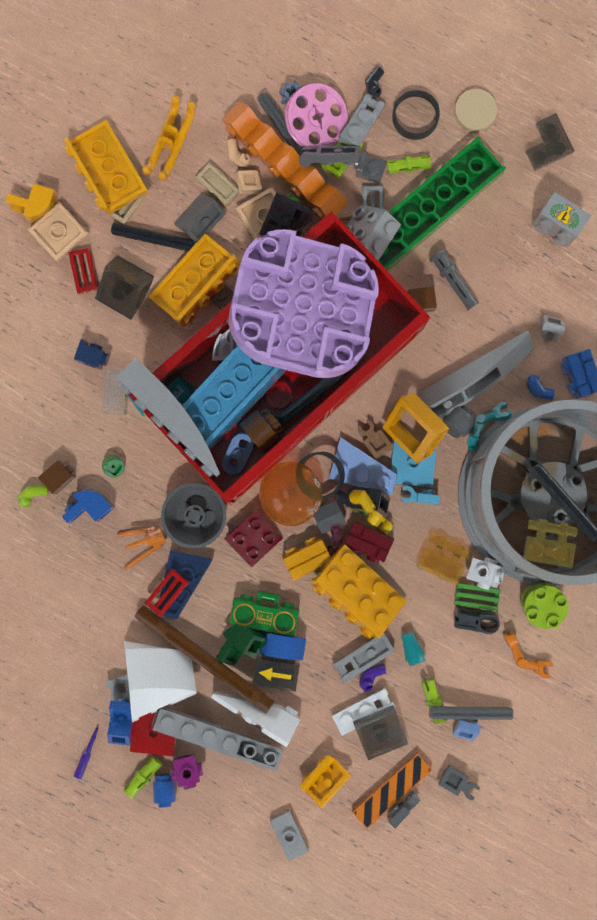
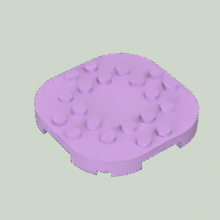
[229,230,378,378]

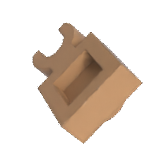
[358,420,393,460]

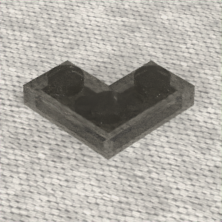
[526,113,575,171]

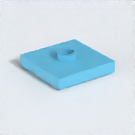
[391,441,437,488]

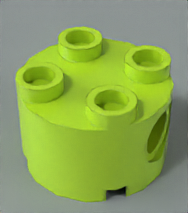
[520,581,569,629]

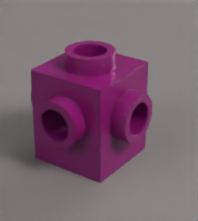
[170,753,203,789]

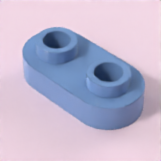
[222,432,254,475]

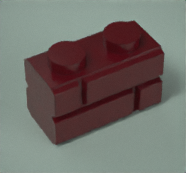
[344,521,394,564]

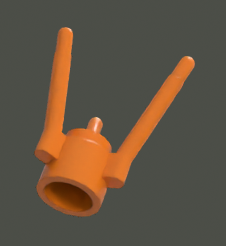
[117,526,166,570]

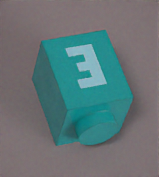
[167,377,196,405]

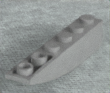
[416,331,534,419]
[116,358,220,477]
[151,706,284,771]

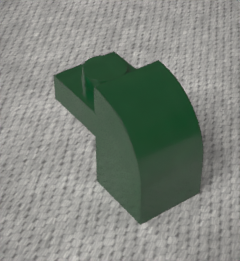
[216,625,267,666]

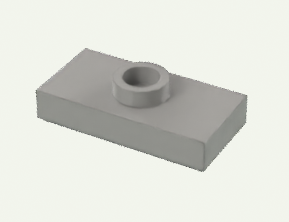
[270,810,309,861]

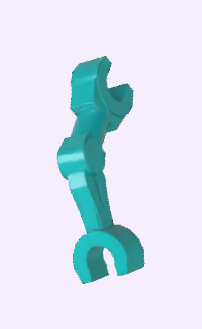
[467,402,512,451]

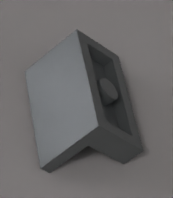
[174,193,226,243]

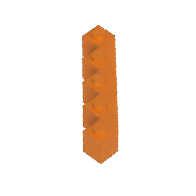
[221,102,348,219]

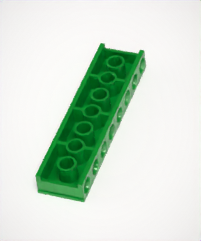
[378,136,506,271]

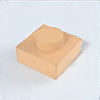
[236,170,262,194]

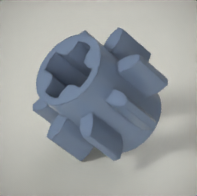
[279,80,305,108]

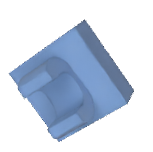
[453,719,481,741]

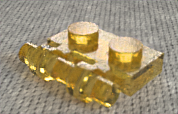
[523,519,578,568]
[416,534,471,586]

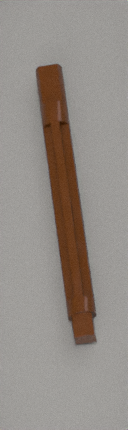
[135,605,275,714]

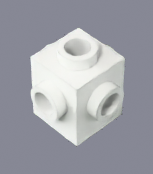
[467,557,504,590]

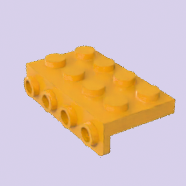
[63,120,149,215]
[148,234,240,328]
[310,544,407,639]

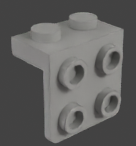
[346,205,401,260]

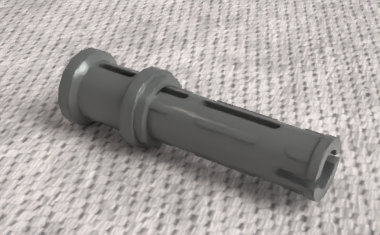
[429,249,479,311]

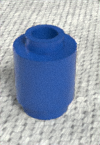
[153,774,176,808]

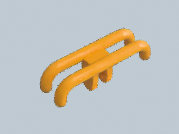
[142,95,196,181]

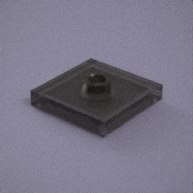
[353,705,408,760]

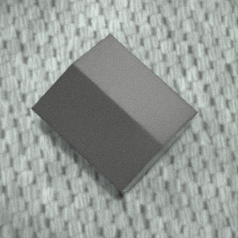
[312,500,347,534]

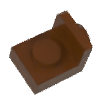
[210,284,234,310]

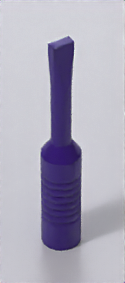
[74,727,99,779]

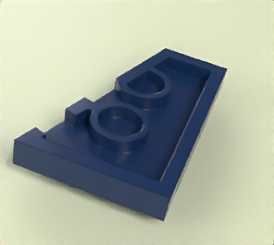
[156,550,213,619]

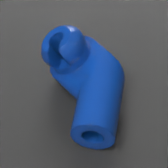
[526,375,555,400]

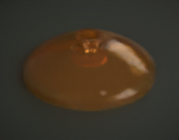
[259,461,322,526]

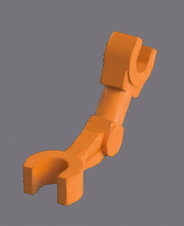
[503,631,553,678]

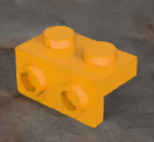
[299,755,352,808]

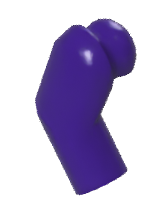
[359,663,386,692]

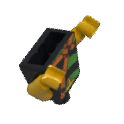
[336,486,393,535]

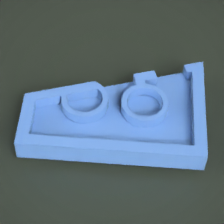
[329,437,398,496]

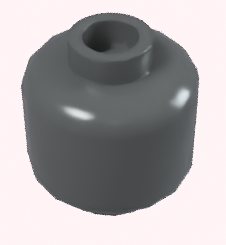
[443,405,475,438]

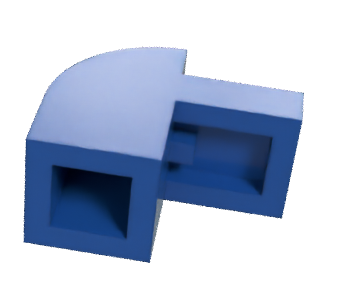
[62,490,115,523]
[257,630,306,660]
[107,699,133,746]

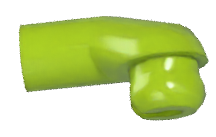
[18,485,47,508]

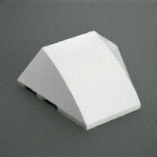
[124,641,196,722]

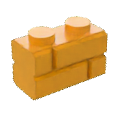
[282,537,331,581]

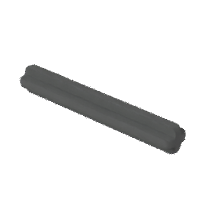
[257,92,303,156]
[429,706,514,720]

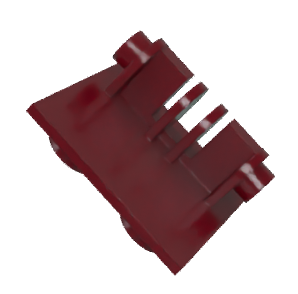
[224,509,283,567]

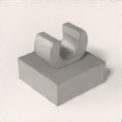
[541,315,566,342]

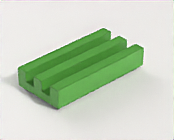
[454,583,501,611]

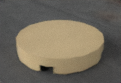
[454,89,497,132]

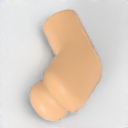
[227,139,251,167]

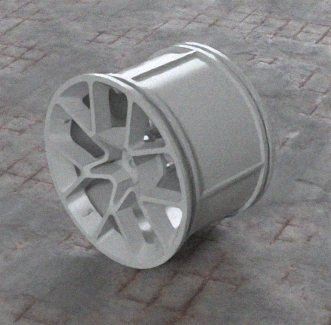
[458,400,597,585]

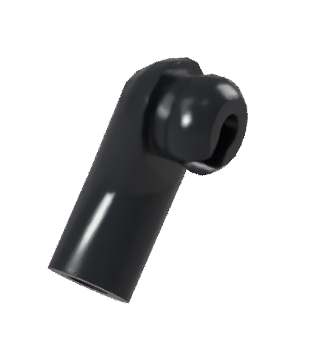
[365,66,385,98]

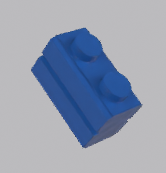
[561,349,597,399]

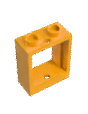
[382,392,450,464]

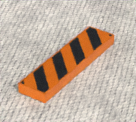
[352,753,432,829]

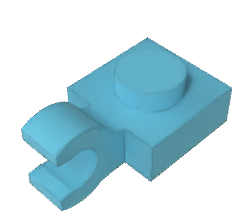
[401,486,440,505]

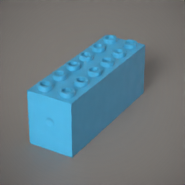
[182,346,287,450]

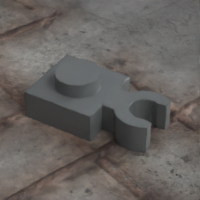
[438,764,480,800]
[387,791,420,829]

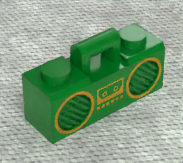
[230,590,299,636]

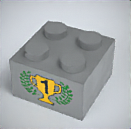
[532,192,591,247]

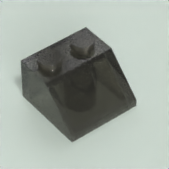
[95,255,154,320]

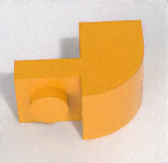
[5,183,58,222]

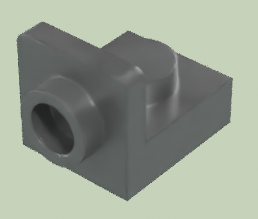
[354,151,387,184]

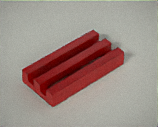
[68,248,99,295]
[145,569,189,617]

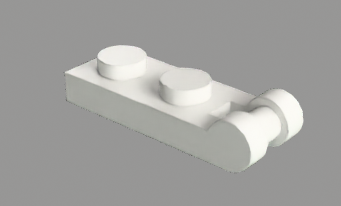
[332,688,396,736]

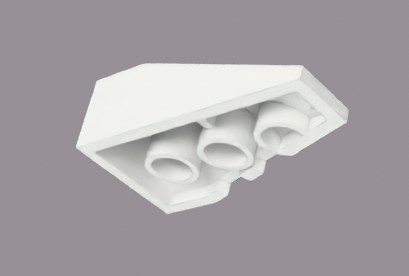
[211,691,300,747]

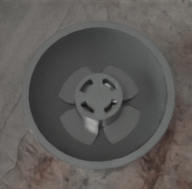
[161,483,226,548]

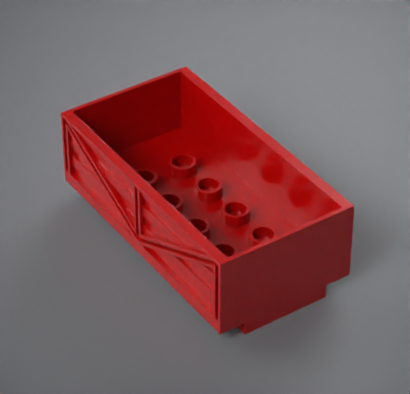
[128,211,431,506]

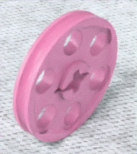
[285,83,348,147]

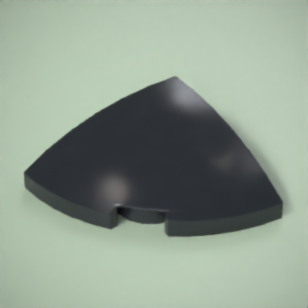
[259,192,315,236]

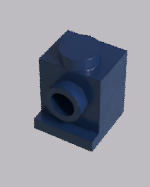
[74,339,110,370]

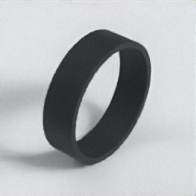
[392,90,440,140]
[296,451,345,500]

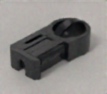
[454,606,500,634]

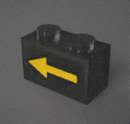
[252,654,300,692]

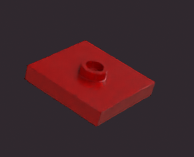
[130,712,176,757]

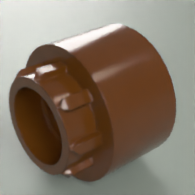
[240,408,285,453]

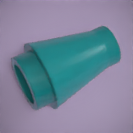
[401,632,426,666]

